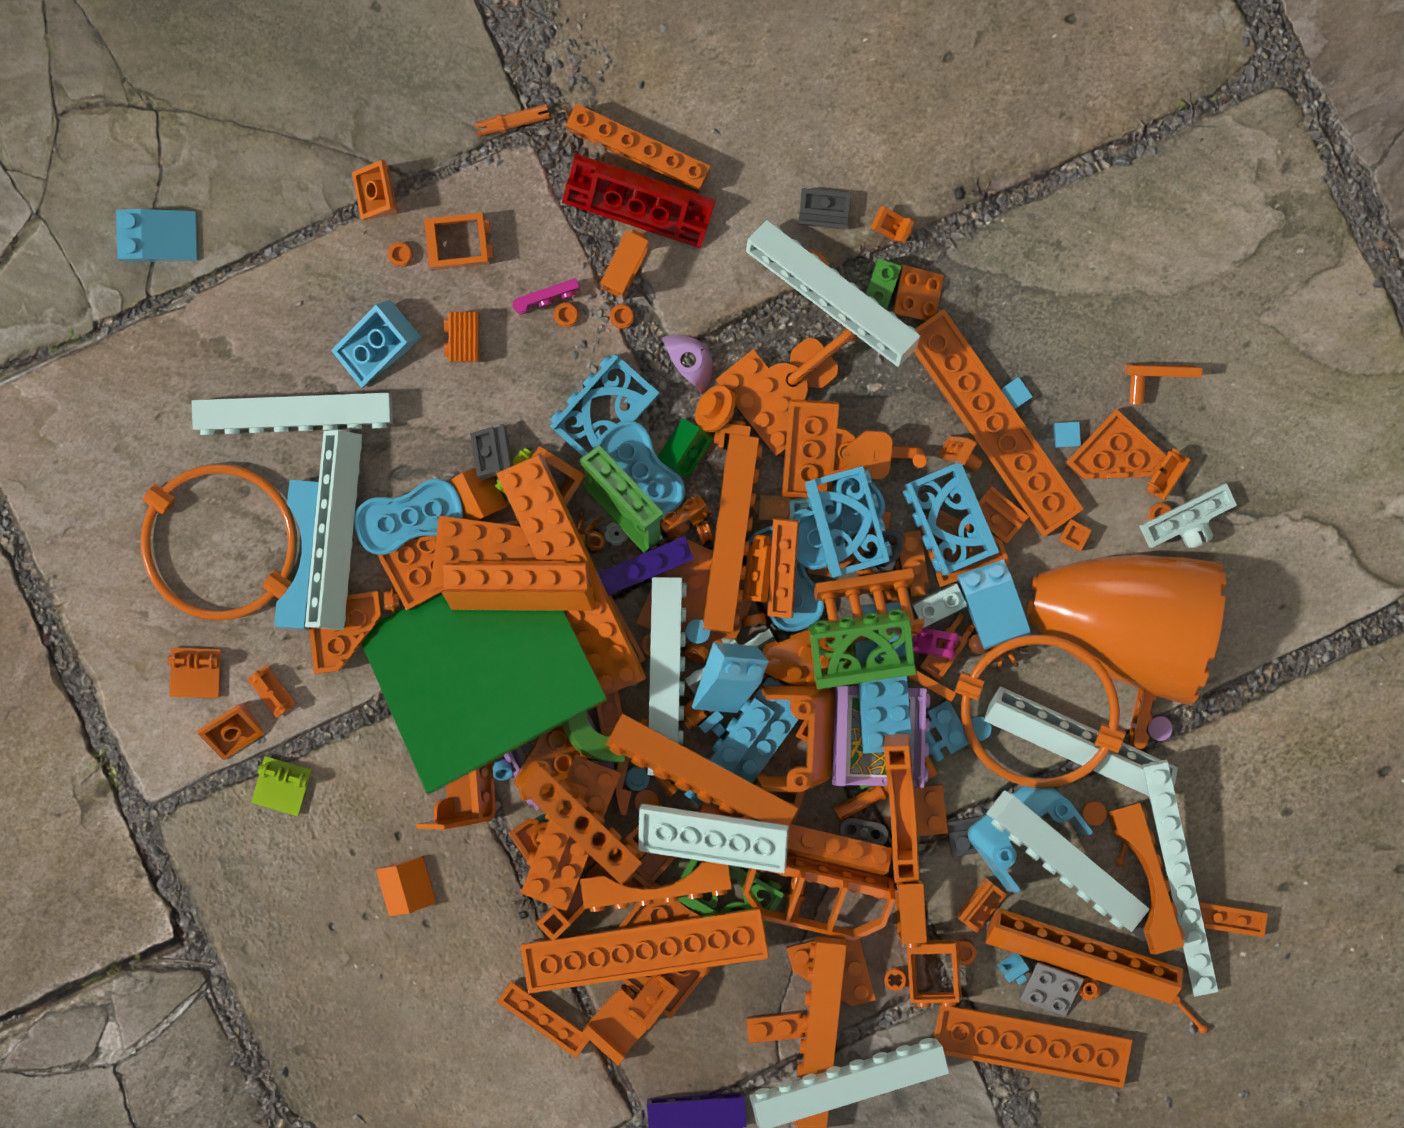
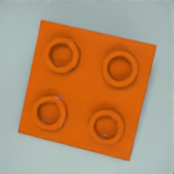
[892,265,944,321]
[168,648,221,698]

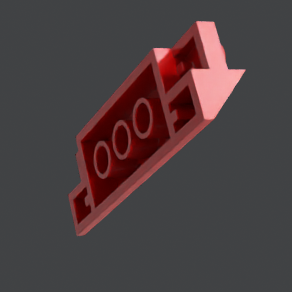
[562,154,716,249]

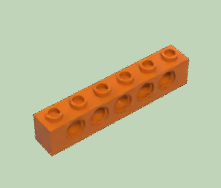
[566,103,710,193]
[513,761,642,885]

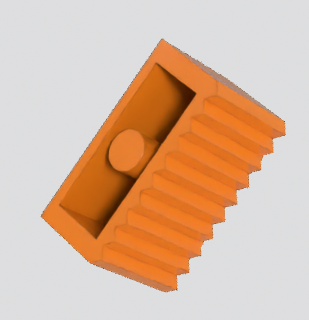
[444,312,480,363]

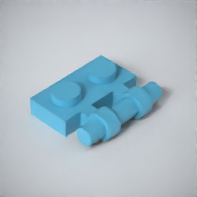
[925,699,969,762]

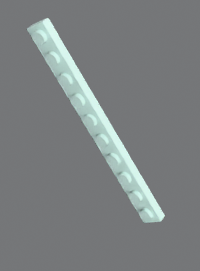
[1142,759,1218,997]

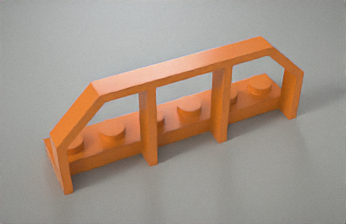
[743,853,896,941]

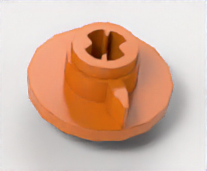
[695,385,738,432]

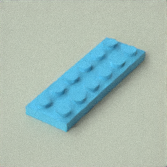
[851,602,913,754]

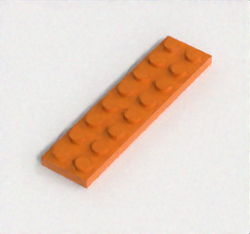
[933,1003,1132,1088]

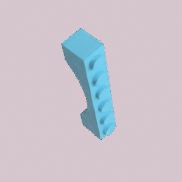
[274,480,319,631]

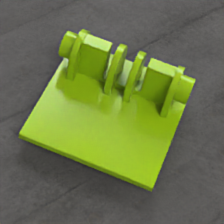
[251,756,312,816]

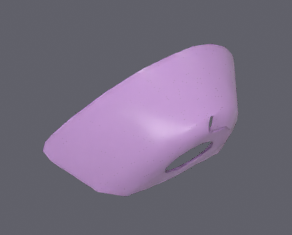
[661,335,713,394]

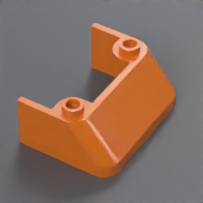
[757,685,835,792]
[416,761,496,830]

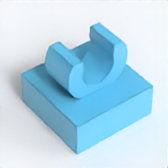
[698,711,726,737]
[997,953,1029,986]

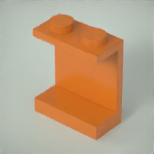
[582,985,658,1065]

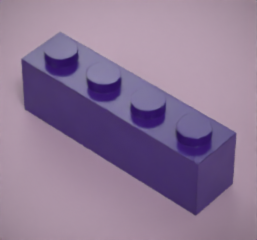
[598,536,694,595]
[647,1092,747,1128]

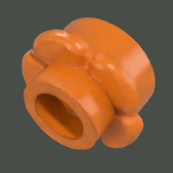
[383,589,399,613]
[1078,977,1101,1001]

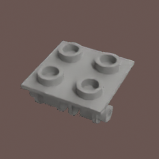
[1020,961,1084,1017]

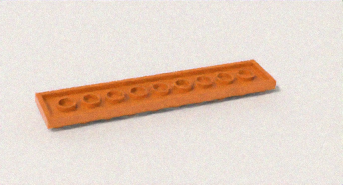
[914,309,1084,537]
[496,453,646,695]
[520,908,770,994]

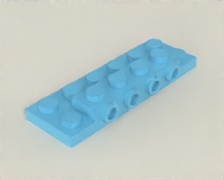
[684,675,799,807]

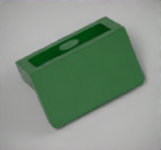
[657,418,714,479]

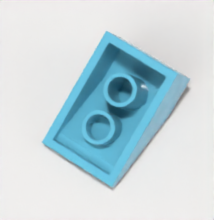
[116,209,198,263]
[331,300,421,388]
[957,559,1031,650]
[692,642,769,713]

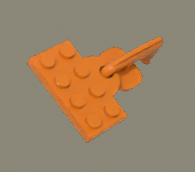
[715,329,857,456]
[782,399,927,498]

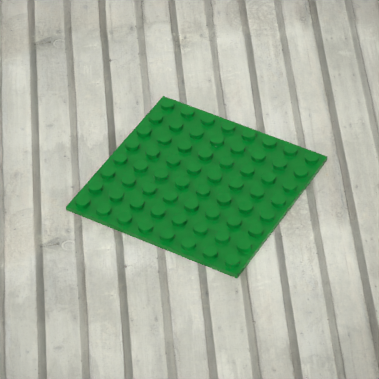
[361,593,607,795]

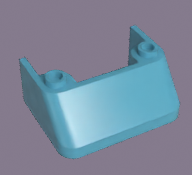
[968,786,1093,893]

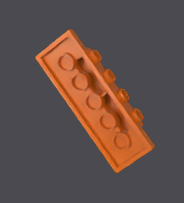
[521,754,621,911]

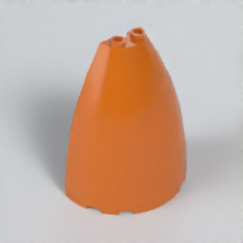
[1025,554,1226,706]

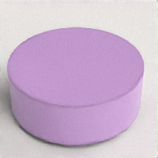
[1147,716,1172,741]

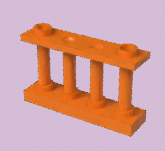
[814,568,925,647]

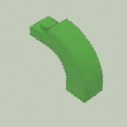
[562,712,625,763]

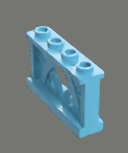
[550,353,660,457]
[902,463,999,575]
[804,466,892,578]

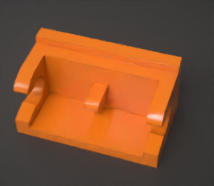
[956,878,1007,933]
[624,975,679,1030]

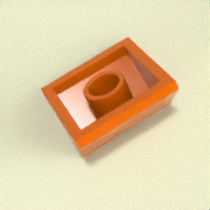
[352,160,399,220]
[448,467,508,521]
[197,702,264,761]
[376,856,436,916]

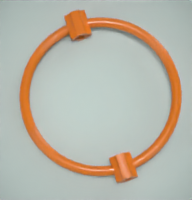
[141,464,297,621]
[955,635,1126,788]

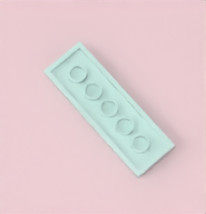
[638,804,789,873]

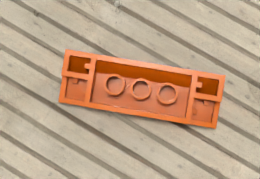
[441,561,594,611]

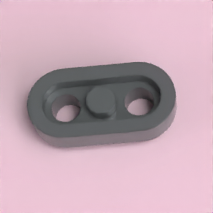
[871,528,905,574]
[839,817,888,846]

